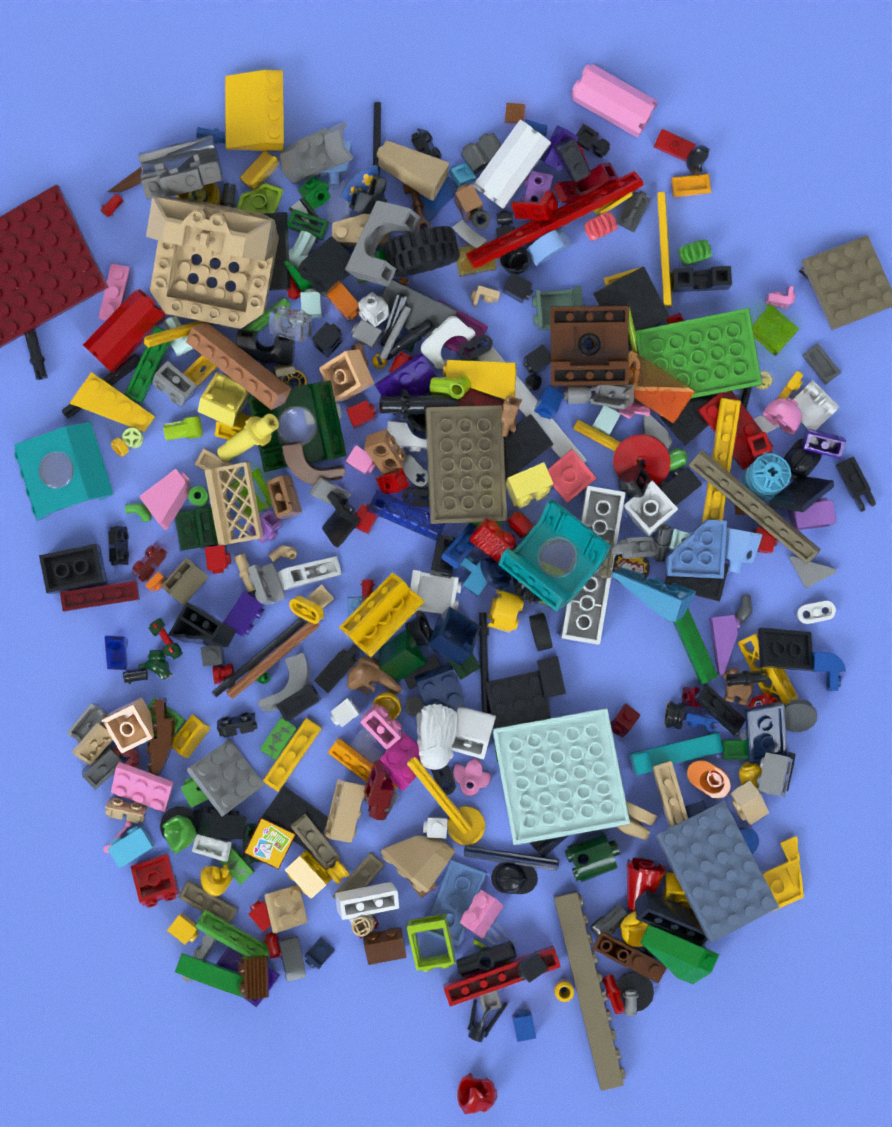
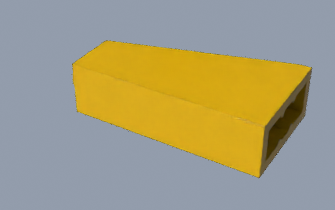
[443,360,517,400]

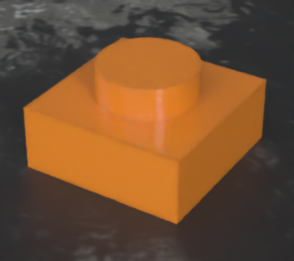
[145,572,167,592]

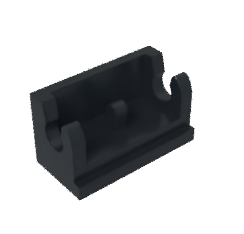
[430,534,456,579]
[537,656,566,698]

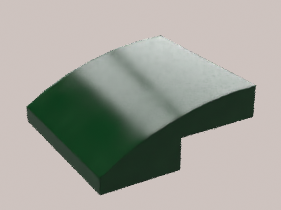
[174,507,218,551]

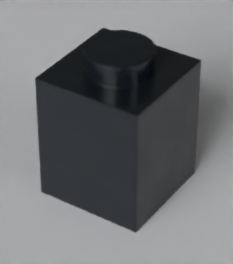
[503,273,533,303]
[523,344,551,375]
[517,950,549,983]

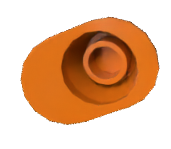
[687,760,731,799]

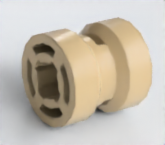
[351,915,375,937]

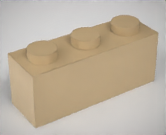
[324,779,365,843]

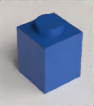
[534,385,564,419]
[512,1010,536,1042]

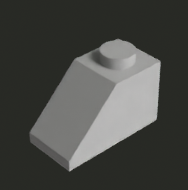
[642,415,672,450]

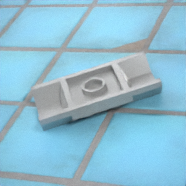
[280,122,353,184]

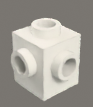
[358,292,389,327]

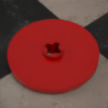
[613,434,671,485]

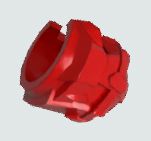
[457,1073,497,1115]

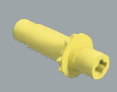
[217,414,279,462]

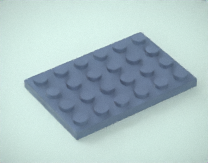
[655,801,779,943]

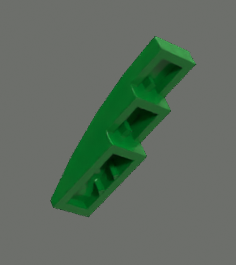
[174,953,251,1000]

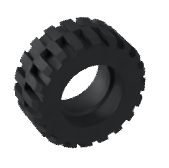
[383,226,460,277]

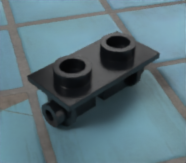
[411,128,442,160]
[108,526,129,566]
[217,712,258,738]

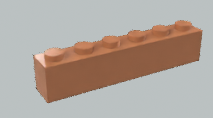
[186,322,291,410]

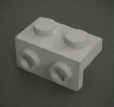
[248,563,286,606]

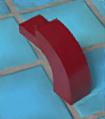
[553,162,619,204]

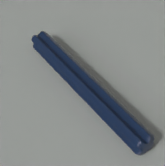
[464,845,559,871]

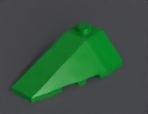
[640,924,719,984]

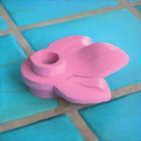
[618,400,650,419]
[453,758,491,796]

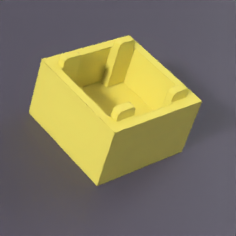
[198,372,250,428]

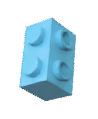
[107,826,155,868]

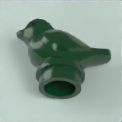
[138,650,173,680]

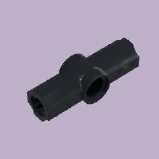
[456,941,517,977]

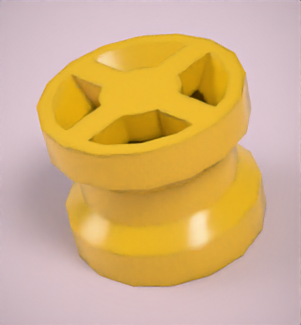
[326,860,350,885]

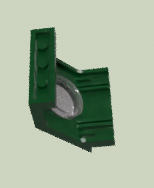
[248,380,347,472]

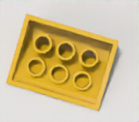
[225,70,284,151]

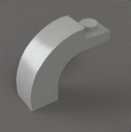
[258,653,311,712]

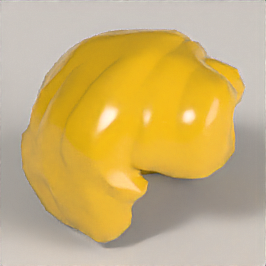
[620,911,648,947]

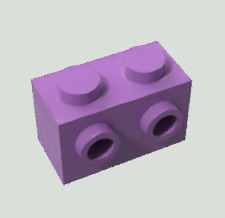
[520,171,553,203]

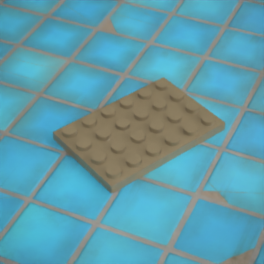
[425,405,507,524]

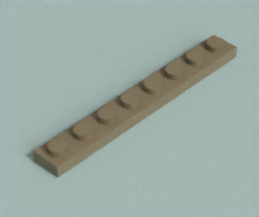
[689,450,821,564]

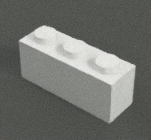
[335,882,399,920]

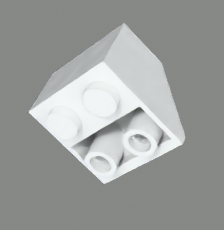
[451,706,496,759]

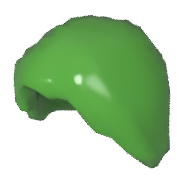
[163,815,197,854]

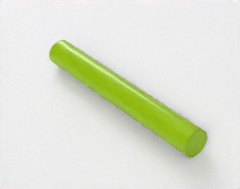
[628,307,640,360]

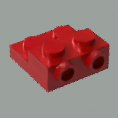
[130,854,180,908]

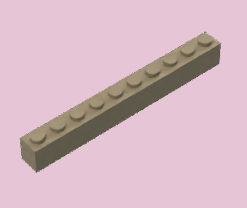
[553,890,626,1091]

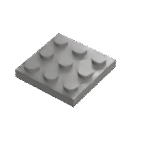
[187,739,265,817]

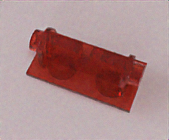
[132,543,167,582]

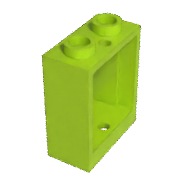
[407,913,456,972]

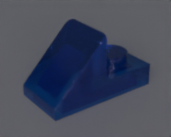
[104,636,129,670]

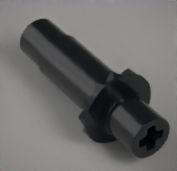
[379,389,458,420]

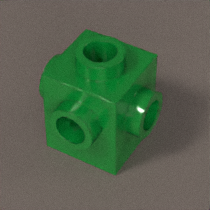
[297,176,331,211]

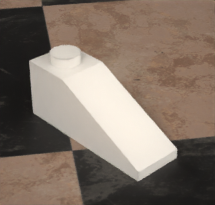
[277,556,342,591]
[330,698,361,727]

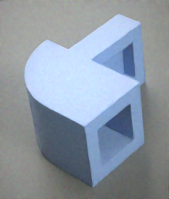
[526,229,572,266]

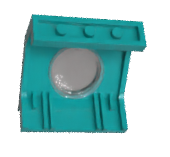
[14,422,114,521]
[498,499,612,612]

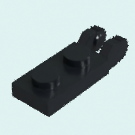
[835,456,876,512]

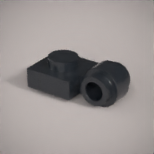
[576,124,610,158]
[496,210,515,238]

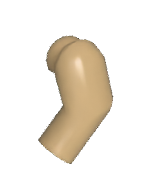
[268,545,297,562]

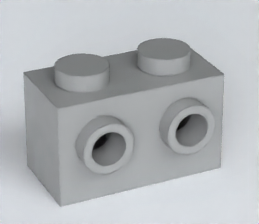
[152,361,197,407]
[756,753,793,798]

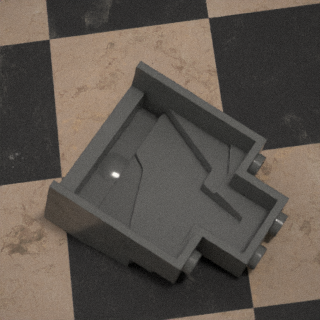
[138,134,223,200]

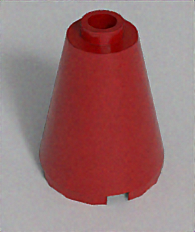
[627,857,665,912]

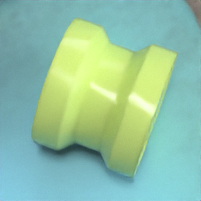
[122,428,144,449]

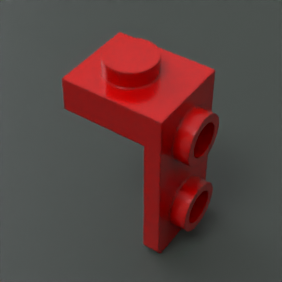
[511,191,558,221]

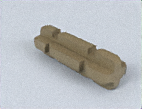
[600,540,614,578]

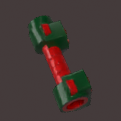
[148,618,183,660]

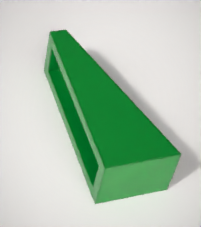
[284,260,312,292]

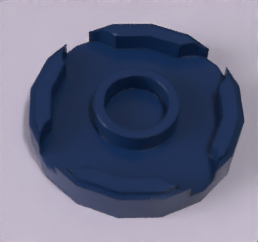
[480,554,512,590]

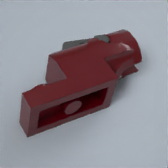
[364,761,398,820]

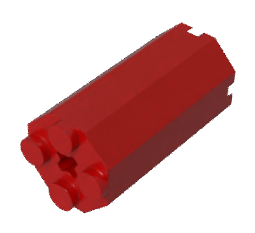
[83,288,167,373]

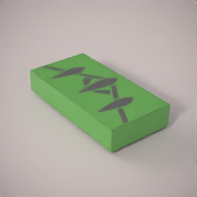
[260,717,297,760]
[219,845,256,885]

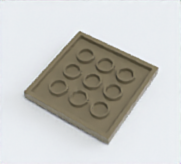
[801,235,892,331]

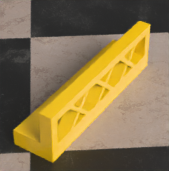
[737,632,799,705]

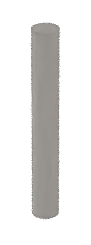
[379,306,411,361]

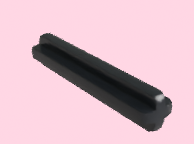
[380,293,407,347]

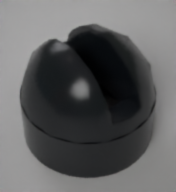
[525,375,542,391]

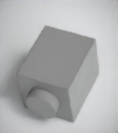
[351,319,382,350]

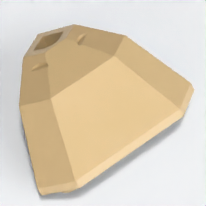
[380,835,455,893]

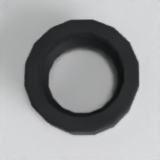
[529,613,553,651]

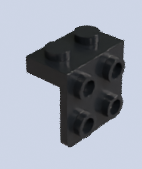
[322,491,361,548]

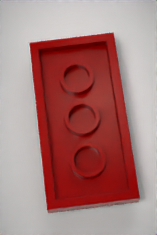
[697,391,773,470]

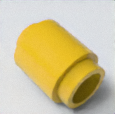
[553,979,574,1002]

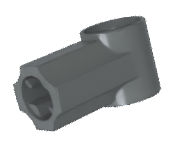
[590,904,628,937]

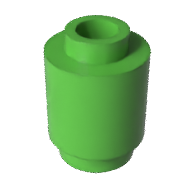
[669,447,688,472]
[188,486,210,507]

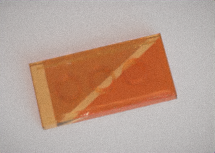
[628,350,695,424]

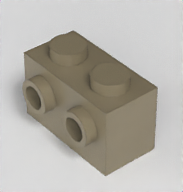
[161,557,209,606]

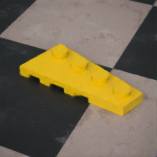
[70,372,155,432]

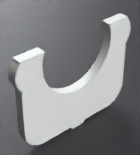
[421,316,475,369]

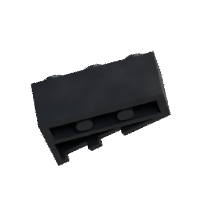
[168,602,237,648]

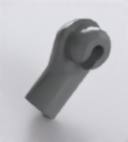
[735,594,752,623]

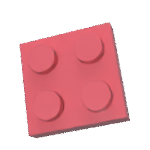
[547,449,597,503]

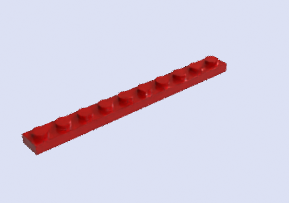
[465,171,644,269]

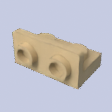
[72,722,113,765]

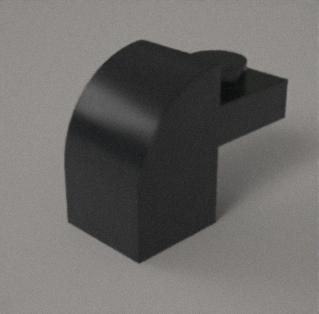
[349,174,387,214]

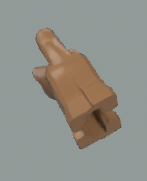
[501,396,522,437]
[723,668,754,706]

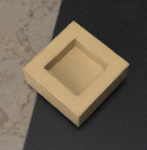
[307,584,334,609]

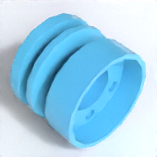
[741,453,791,501]

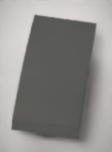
[278,936,306,982]

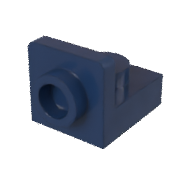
[304,937,335,969]

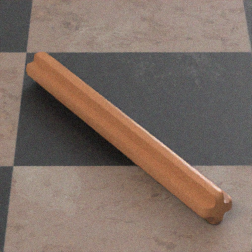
[226,622,320,699]

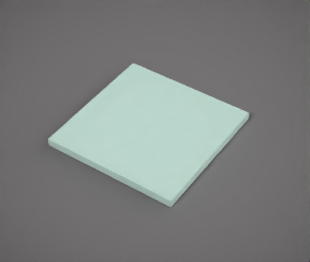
[493,708,630,845]

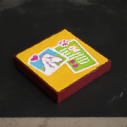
[243,817,296,870]

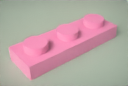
[98,263,131,321]

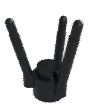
[467,1000,508,1042]

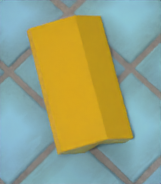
[339,572,425,657]

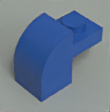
[811,652,846,691]

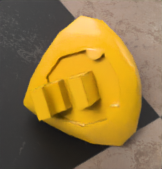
[200,864,233,897]

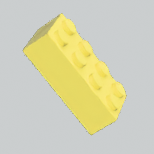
[506,463,553,509]

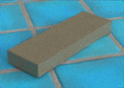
[290,814,341,870]
[332,852,385,899]
[178,880,239,924]

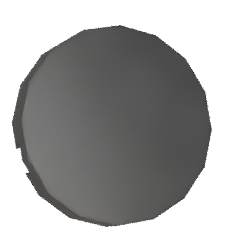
[784,699,817,732]

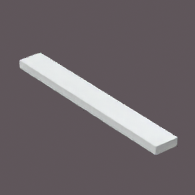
[477,346,587,463]

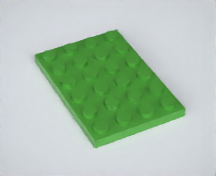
[635,308,763,399]

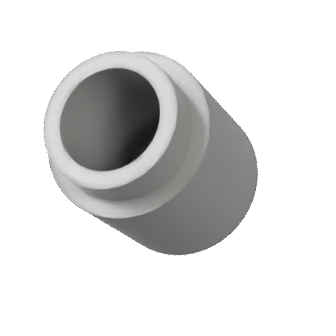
[563,385,591,404]

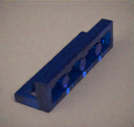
[367,490,446,542]

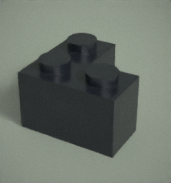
[193,806,246,839]

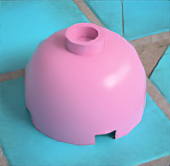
[763,398,802,434]

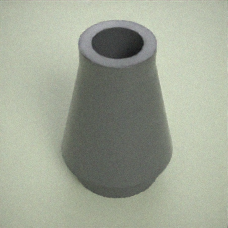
[471,210,490,229]

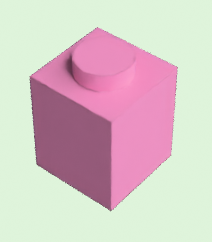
[346,445,376,476]

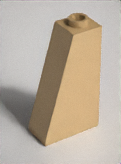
[376,140,449,201]

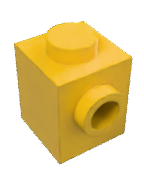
[167,913,199,945]

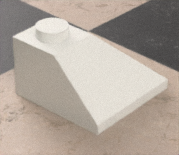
[623,481,678,537]

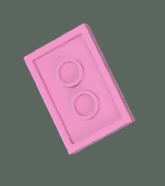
[111,762,174,812]

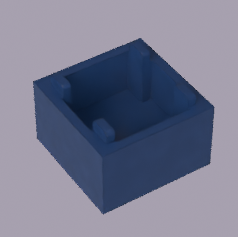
[428,607,481,665]

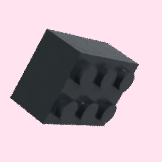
[39,544,107,594]

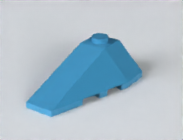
[612,567,696,622]

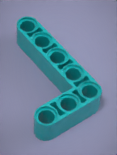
[628,732,724,775]

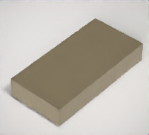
[271,363,296,377]

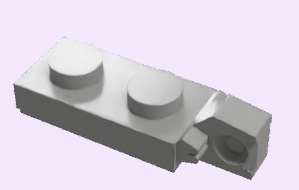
[610,536,658,559]

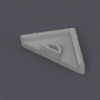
[788,556,837,589]

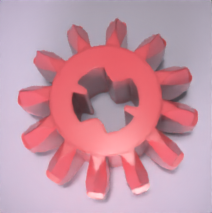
[584,212,618,241]

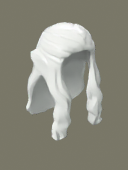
[416,704,459,770]

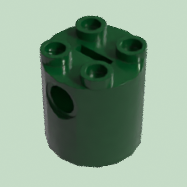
[565,832,620,883]

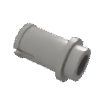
[623,989,639,1016]

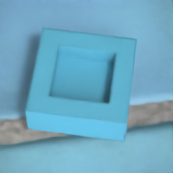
[449,163,476,187]

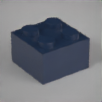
[414,663,466,709]

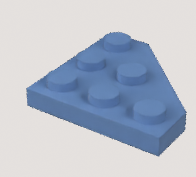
[666,520,727,579]

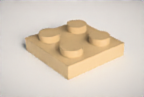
[264,885,308,933]

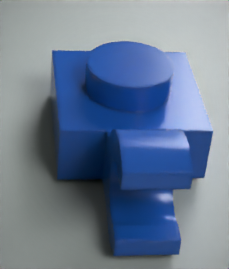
[683,713,718,733]

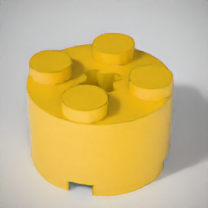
[487,589,524,633]

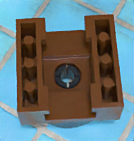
[550,305,629,386]

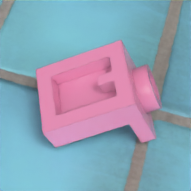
[765,286,796,309]

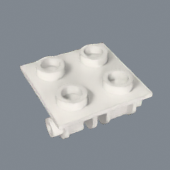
[793,380,839,431]

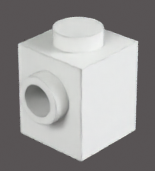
[423,816,447,838]

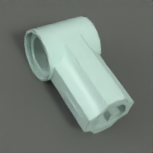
[289,231,316,268]
[162,316,194,357]

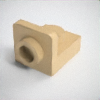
[470,285,500,308]

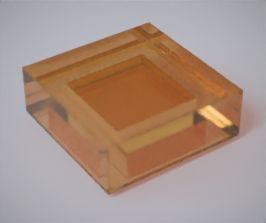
[505,103,525,124]

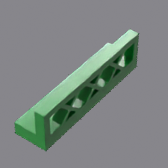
[673,608,718,684]

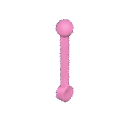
[103,821,133,853]

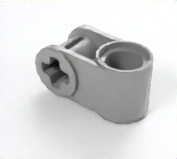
[403,454,428,489]

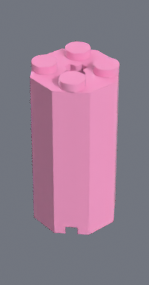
[571,64,658,138]

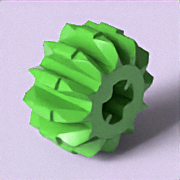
[679,239,712,266]

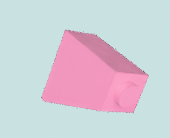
[139,469,192,530]

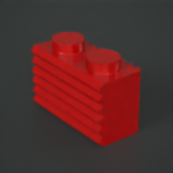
[469,518,516,563]

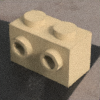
[730,780,769,826]

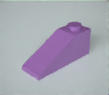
[709,614,740,675]

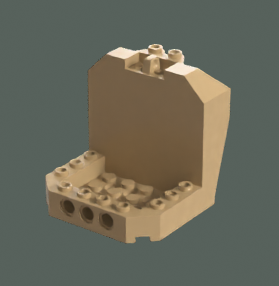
[146,196,279,329]

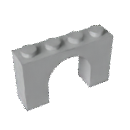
[345,201,420,287]

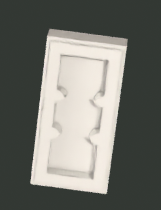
[192,834,232,861]

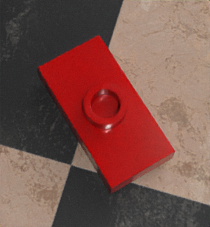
[654,129,696,162]

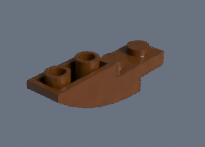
[147,698,175,776]
[592,931,667,983]

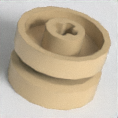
[617,801,658,841]

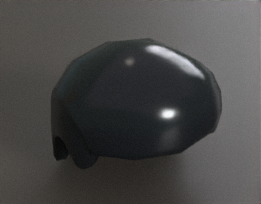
[686,145,710,176]
[500,247,531,275]

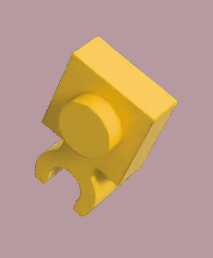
[777,371,803,399]

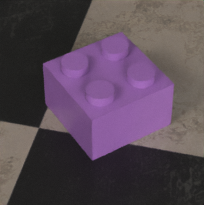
[787,498,836,530]

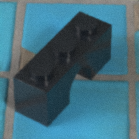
[671,266,732,292]
[236,330,296,365]

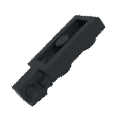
[314,645,359,693]

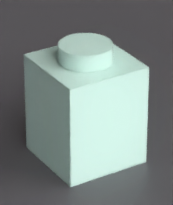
[301,289,322,319]
[592,406,621,436]

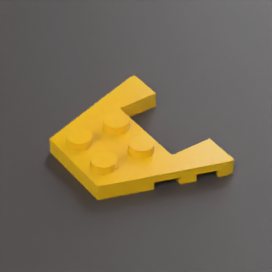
[762,836,804,912]

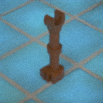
[403,183,431,230]

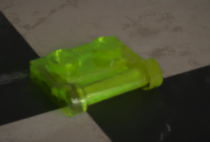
[231,468,273,517]

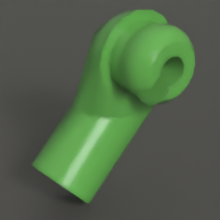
[125,503,152,522]

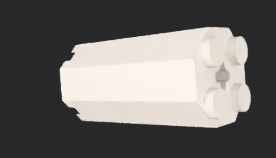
[473,120,551,209]

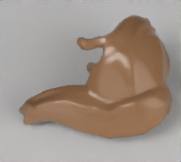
[347,655,402,696]

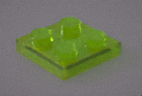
[752,305,799,356]

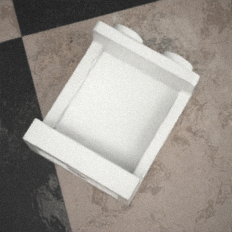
[410,570,462,614]

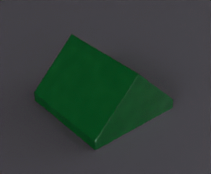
[379,629,427,681]

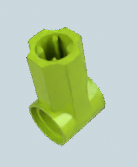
[430,375,471,399]
[163,416,203,441]

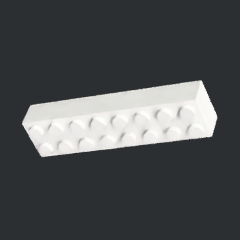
[560,486,626,645]

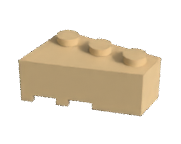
[332,213,390,249]

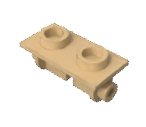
[105,798,148,824]

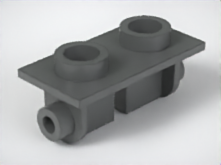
[618,191,651,232]

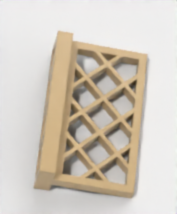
[205,462,263,546]

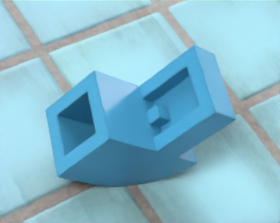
[460,556,488,597]

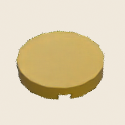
[447,806,485,845]

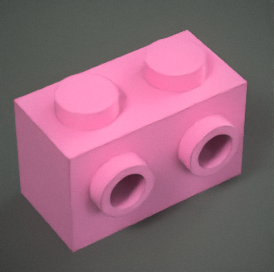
[360,703,403,750]
[460,890,504,939]

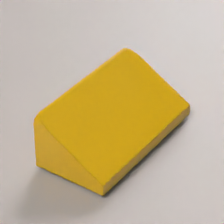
[172,714,210,758]

